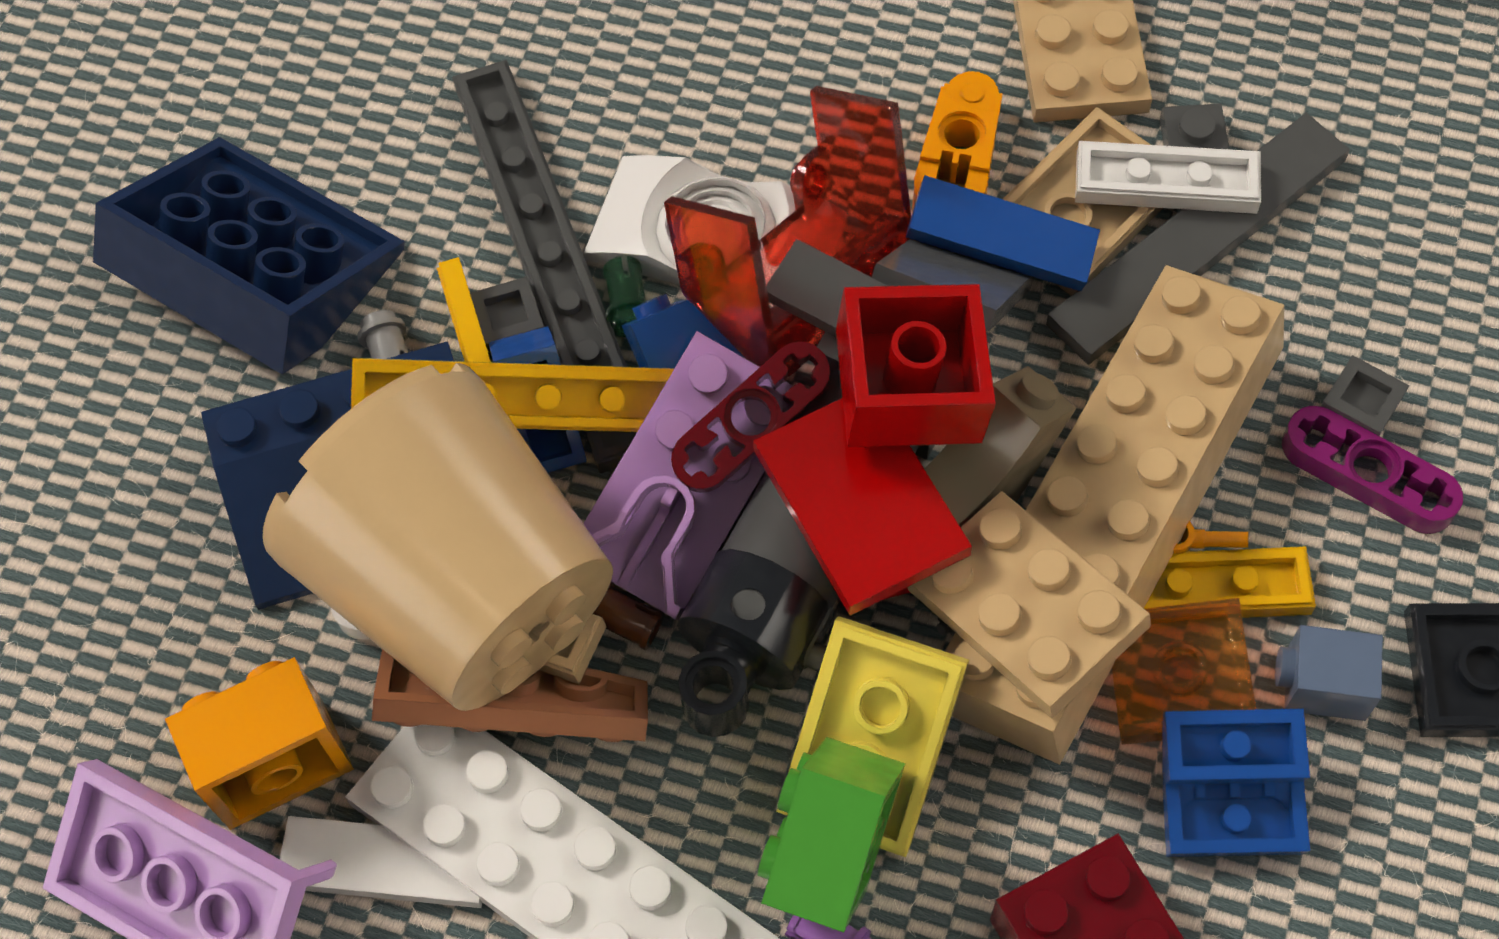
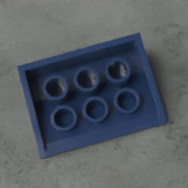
[93,137,405,375]
[201,341,454,610]

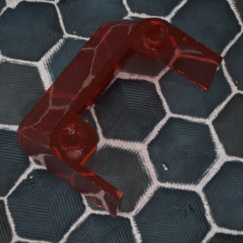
[664,86,911,377]

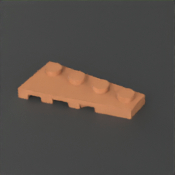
[372,649,648,742]

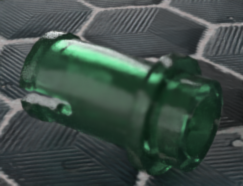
[603,256,648,337]

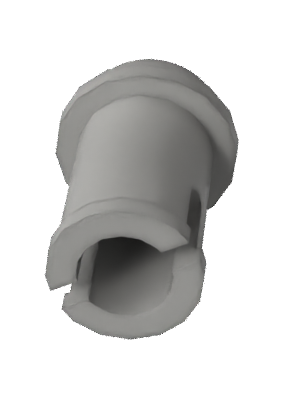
[358,310,408,359]

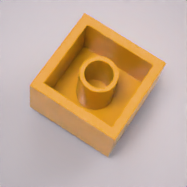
[165,657,354,830]

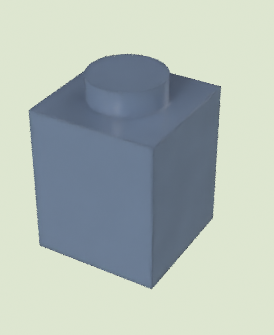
[1275,625,1383,721]

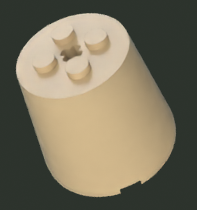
[263,363,613,711]

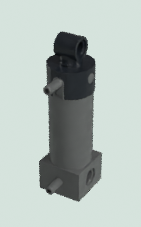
[677,332,935,737]

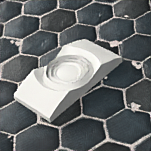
[584,155,848,314]

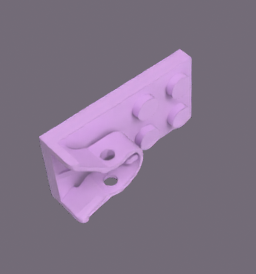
[583,331,796,621]
[43,759,337,939]

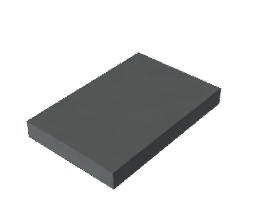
[872,239,1034,331]

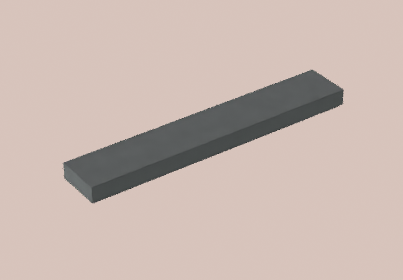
[1046,112,1350,365]

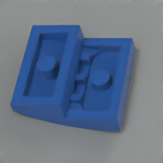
[1162,708,1310,857]

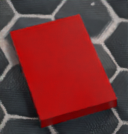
[753,398,972,616]

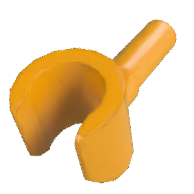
[1173,521,1249,554]

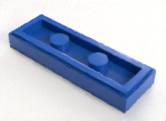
[906,175,1100,292]

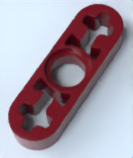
[671,342,830,493]

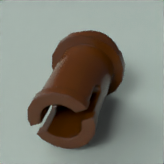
[593,581,665,650]

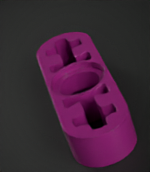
[1282,406,1463,534]

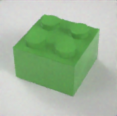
[757,737,906,933]

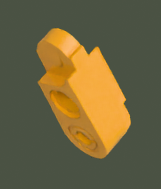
[912,71,1003,213]

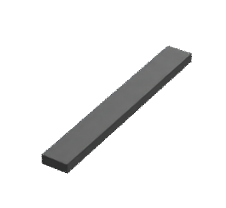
[452,60,637,474]

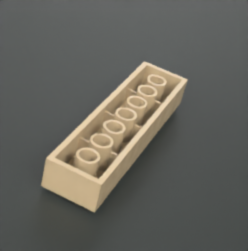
[945,265,1284,765]

